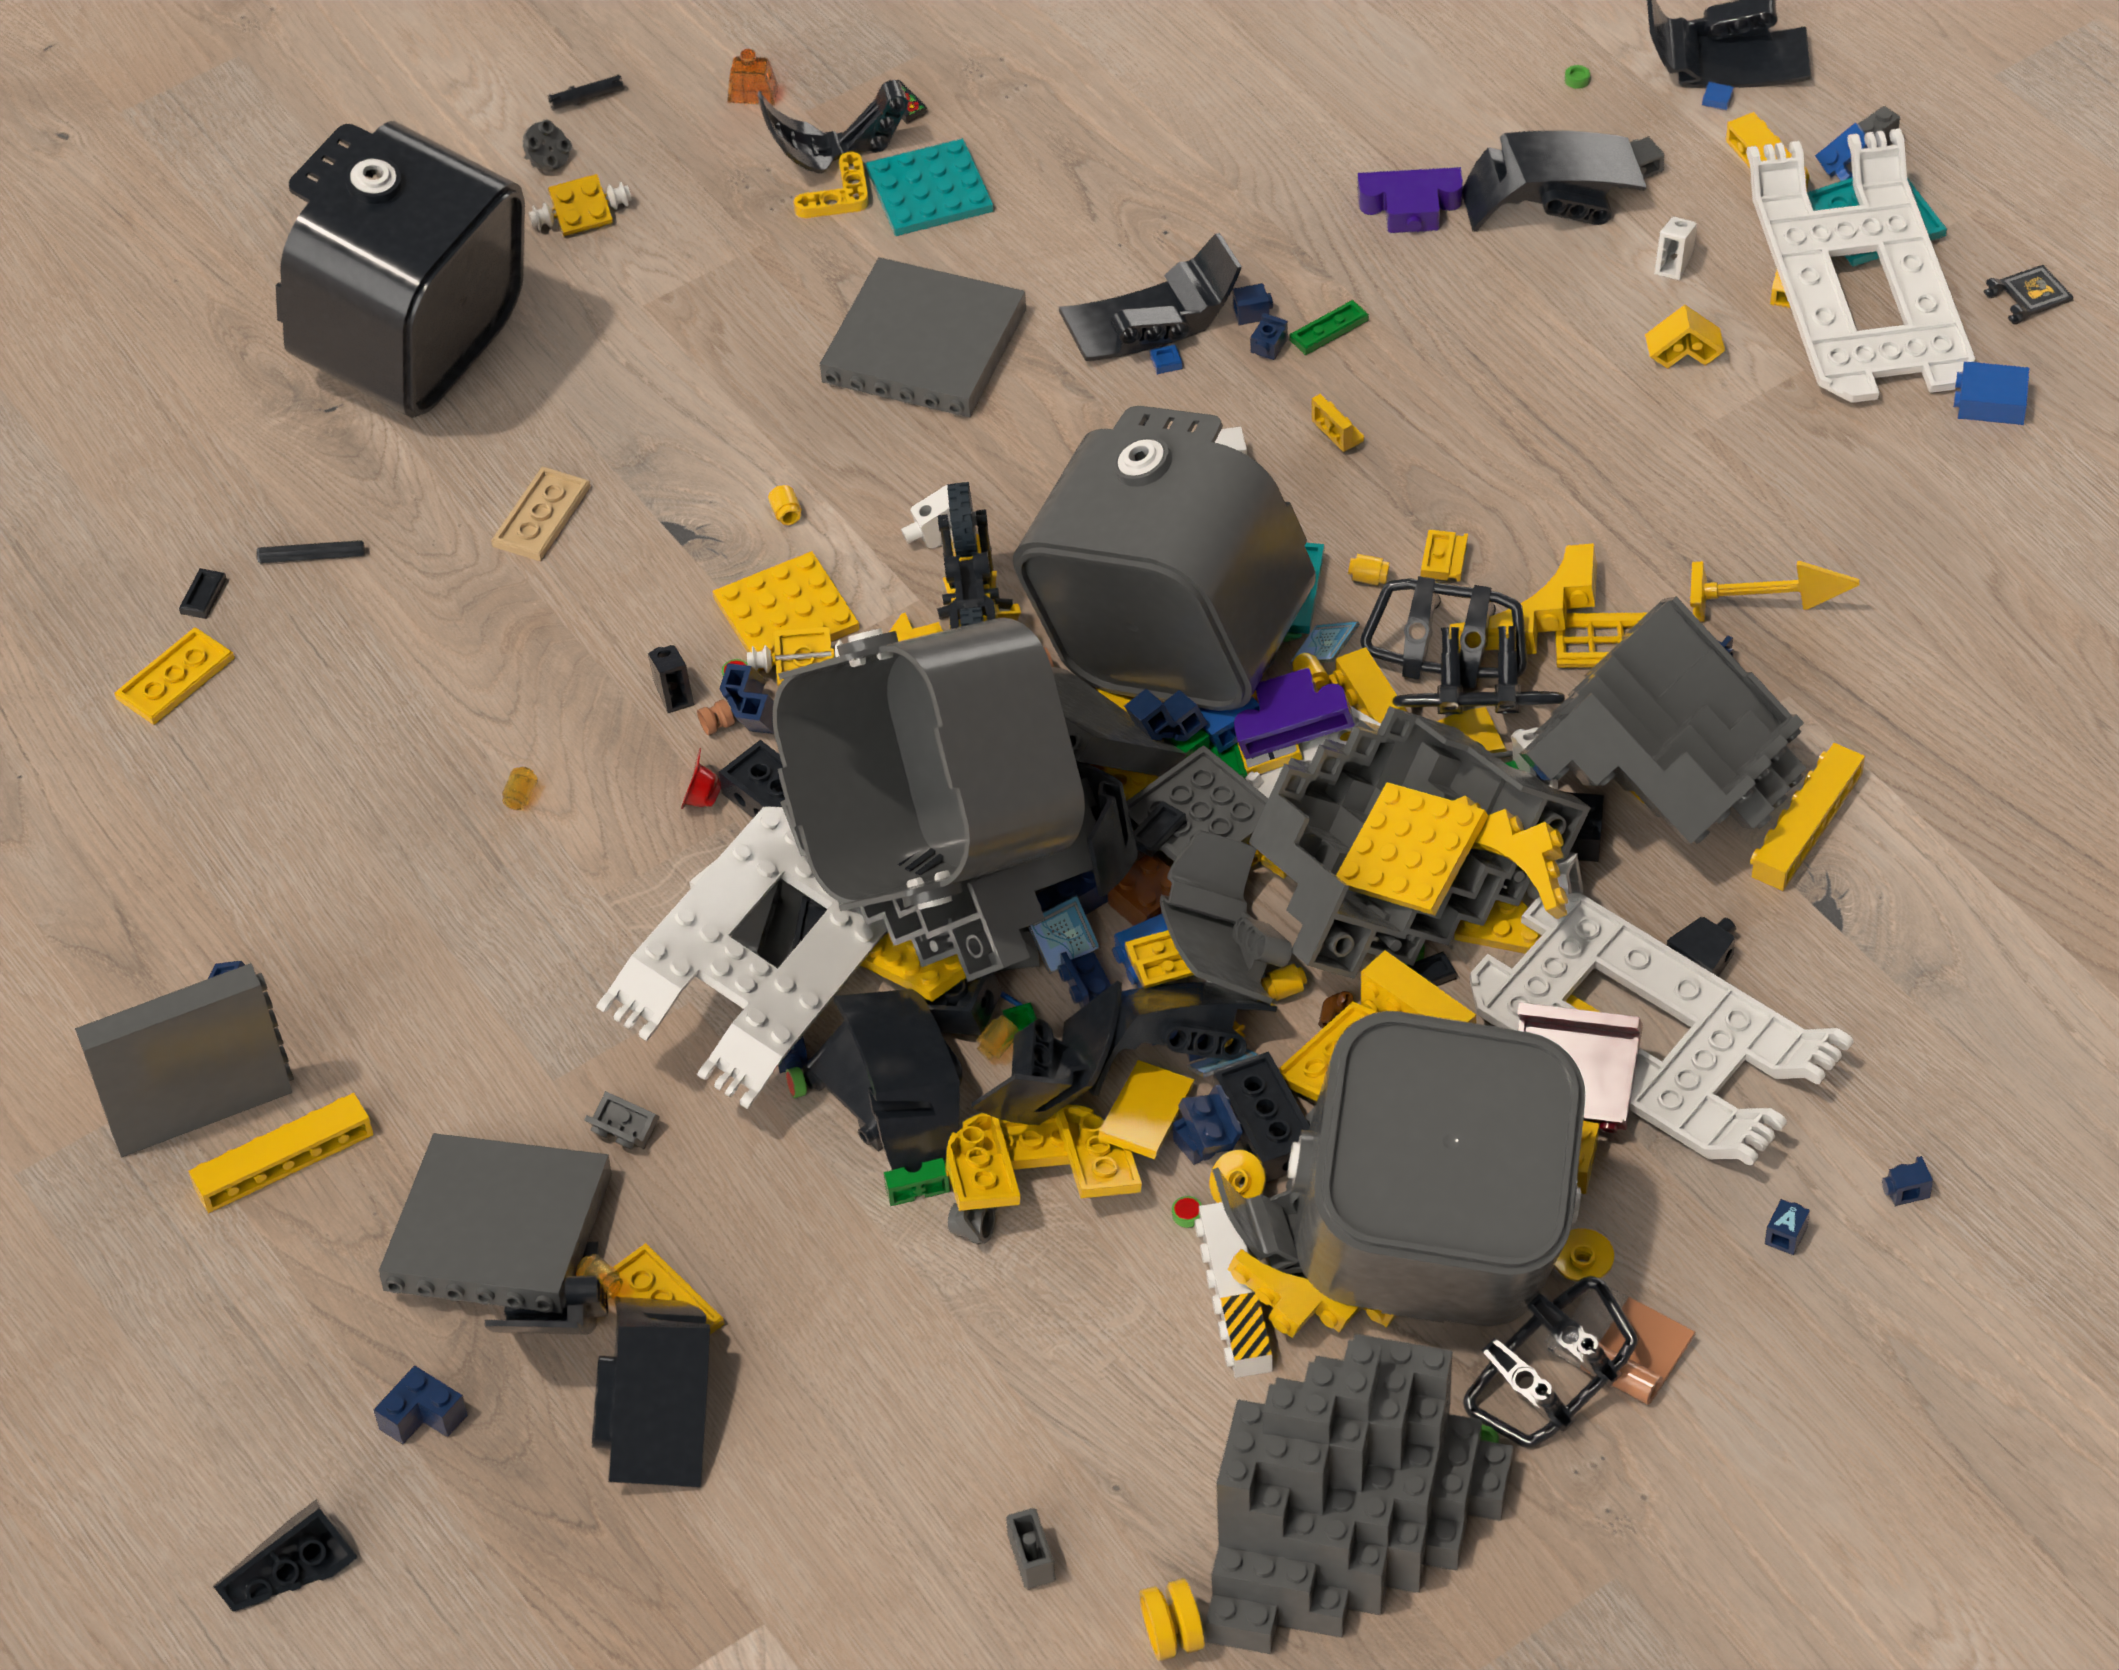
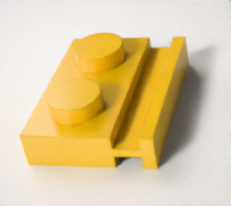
[1421,529,1468,582]

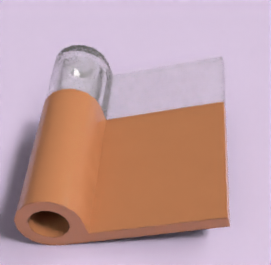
[1545,1286,1695,1405]

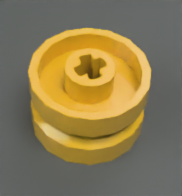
[1139,1578,1204,1661]

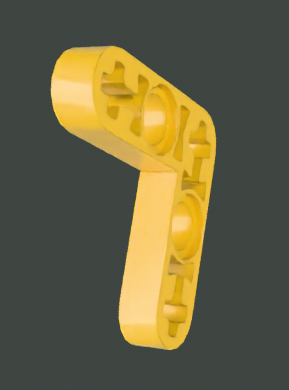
[794,152,868,218]

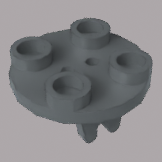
[523,119,572,171]

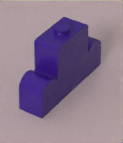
[1357,167,1463,233]
[1234,668,1355,760]

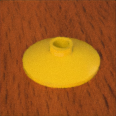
[1209,1150,1266,1203]
[1554,1228,1614,1282]

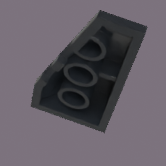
[213,1499,358,1612]

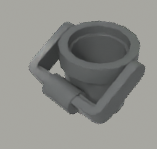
[948,1203,997,1243]

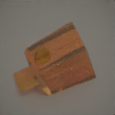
[727,49,779,105]

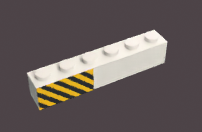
[1194,1202,1272,1378]

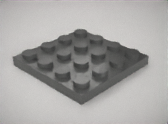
[1126,745,1268,862]

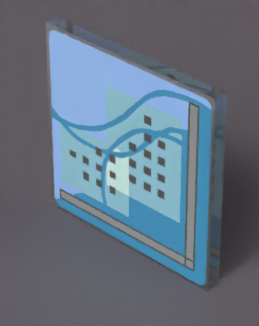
[1290,621,1360,665]
[1028,895,1101,974]
[1187,1049,1260,1078]

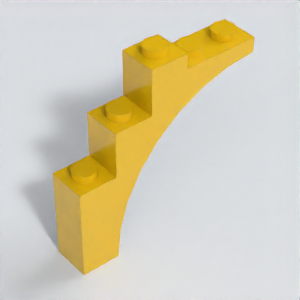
[1449,543,1597,654]
[1453,795,1568,919]
[1227,1249,1397,1338]

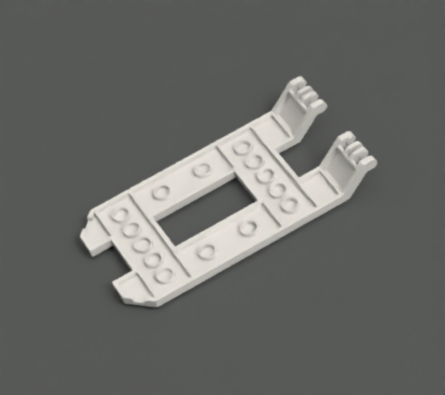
[1747,129,1975,403]
[596,807,888,1109]
[1470,893,1853,1165]

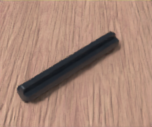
[256,540,365,563]

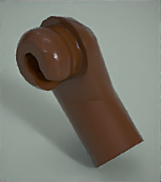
[1318,991,1354,1028]

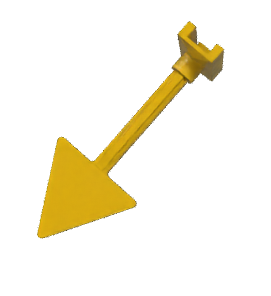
[1690,561,1860,622]

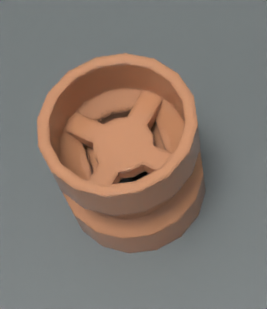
[697,699,735,736]

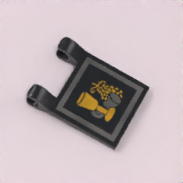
[1984,265,2074,324]

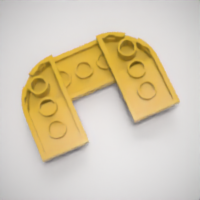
[946,1105,1142,1211]

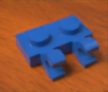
[1815,122,1868,181]

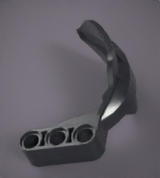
[757,80,908,174]

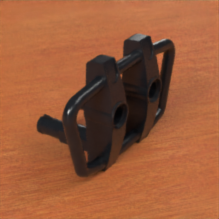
[1360,576,1528,688]
[1392,626,1565,715]
[1463,1276,1638,1448]

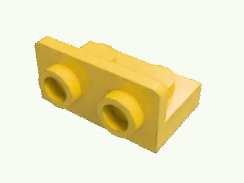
[1312,394,1364,452]

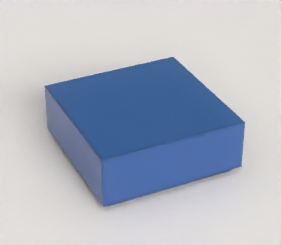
[1702,82,1734,110]
[1150,345,1183,374]

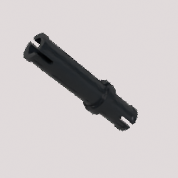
[548,74,624,110]

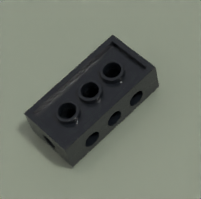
[718,739,785,818]
[1213,1051,1310,1182]

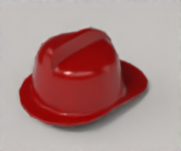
[681,748,721,809]

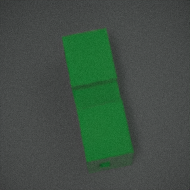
[883,1158,950,1207]

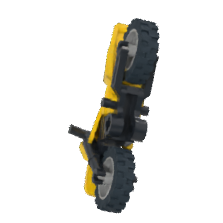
[937,482,1013,629]

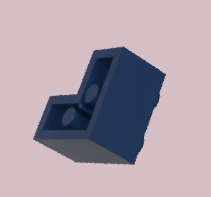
[373,1365,468,1445]

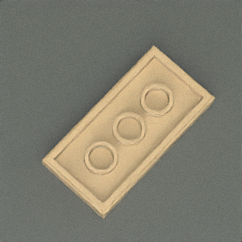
[491,466,591,562]

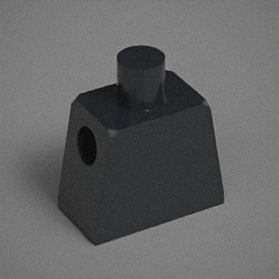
[648,645,694,713]
[1667,917,1736,977]

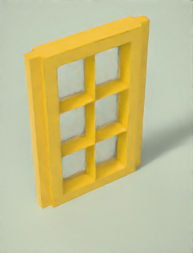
[1555,612,1648,668]

